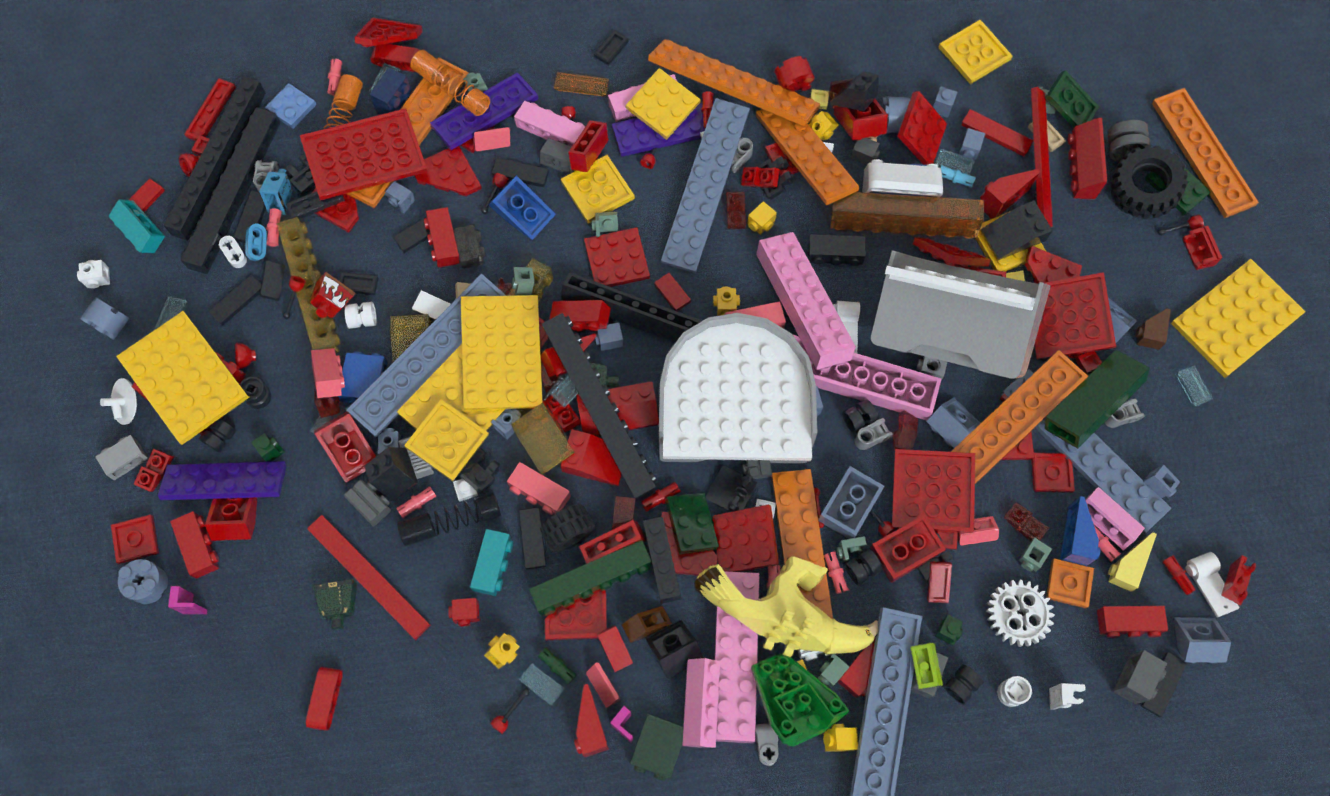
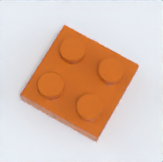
[1046,559,1094,608]

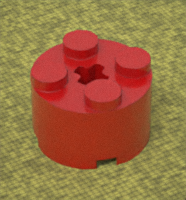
[774,56,815,92]

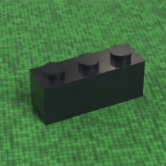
[808,234,866,266]

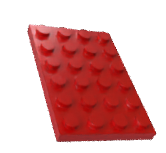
[300,108,427,200]

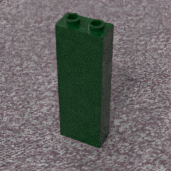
[1045,350,1150,449]

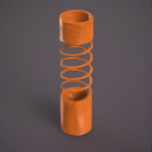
[411,50,490,116]
[323,74,363,129]

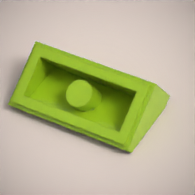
[910,643,943,689]

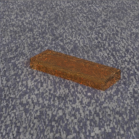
[554,72,609,97]

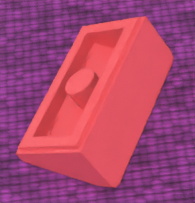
[473,127,510,151]
[957,516,999,546]
[586,663,620,708]

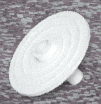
[100,378,137,425]

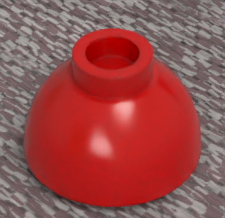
[179,153,200,177]
[235,343,256,369]

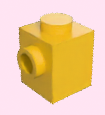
[747,201,777,235]
[823,724,858,752]

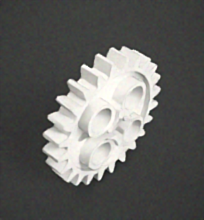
[986,580,1055,647]

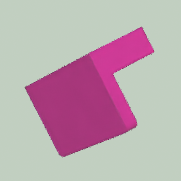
[168,586,207,614]
[610,706,634,743]

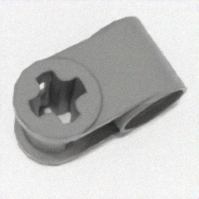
[731,138,753,173]
[253,160,278,191]
[1104,399,1145,428]
[854,418,894,450]
[755,723,779,766]

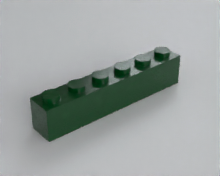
[529,540,652,616]

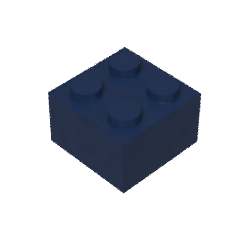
[369,68,412,115]

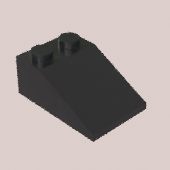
[980,201,1053,260]

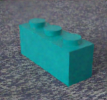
[109,199,165,253]
[470,529,513,596]

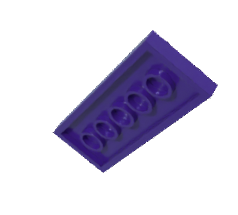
[430,72,538,150]
[612,101,714,157]
[158,461,287,500]

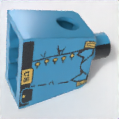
[259,169,292,215]

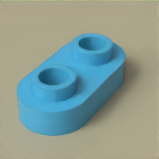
[245,224,267,261]

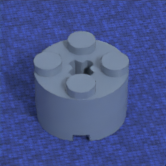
[882,97,910,133]
[80,297,129,340]
[118,559,168,604]

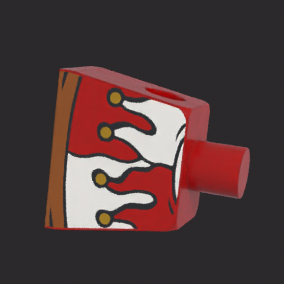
[310,272,355,318]

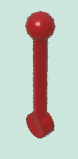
[814,488,824,528]

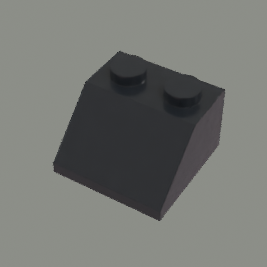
[831,72,879,111]
[364,447,418,501]
[646,620,703,679]

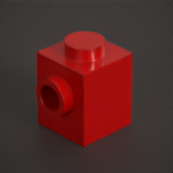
[449,598,480,626]

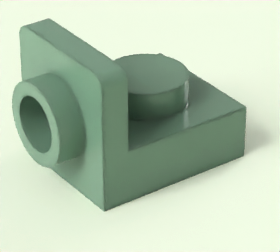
[592,212,618,237]
[836,536,866,563]

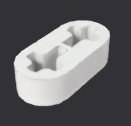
[219,236,247,268]

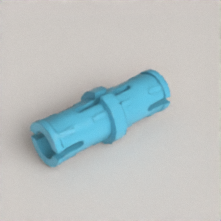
[941,165,976,188]

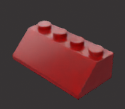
[1067,118,1107,199]
[576,382,659,436]

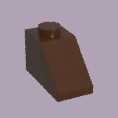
[1135,308,1171,350]
[622,606,672,643]

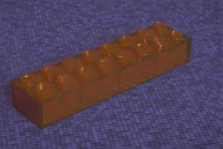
[830,192,984,238]

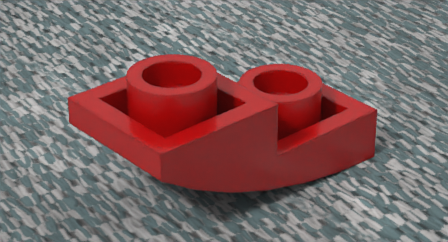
[741,167,779,187]
[545,390,581,433]
[134,449,174,492]

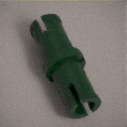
[538,647,577,684]

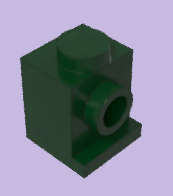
[251,433,285,462]
[935,615,963,646]

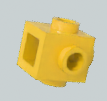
[809,111,839,140]
[713,286,740,316]
[484,633,520,669]

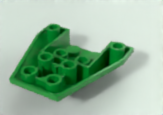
[751,653,849,747]

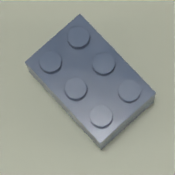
[818,466,885,539]

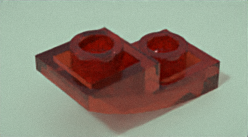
[726,192,746,229]
[893,410,918,450]
[612,496,636,530]
[1004,503,1049,541]

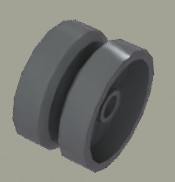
[1107,120,1151,162]

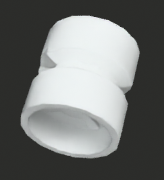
[345,302,377,329]
[997,676,1032,707]

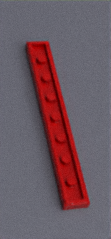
[1031,87,1053,227]
[307,515,431,640]

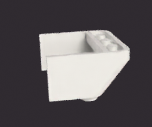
[862,160,943,204]

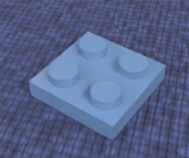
[265,83,317,129]

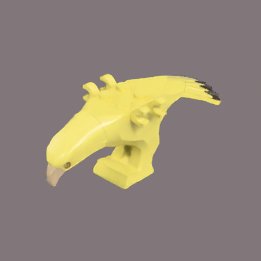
[694,556,878,657]

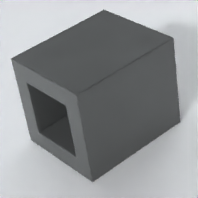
[851,138,880,165]

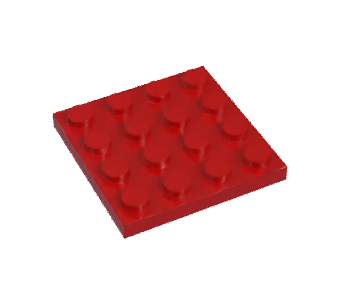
[1035,272,1116,360]
[892,449,976,533]

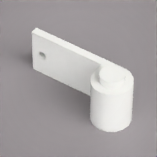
[833,301,860,353]
[1186,552,1239,618]

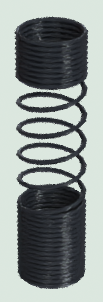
[397,492,501,546]

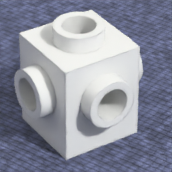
[77,260,110,288]

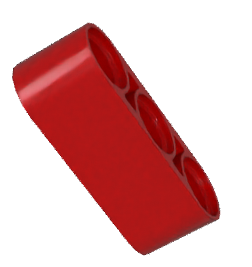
[370,44,420,72]
[306,667,343,731]

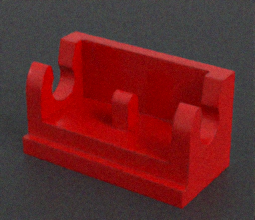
[1182,226,1222,270]
[1221,555,1256,605]

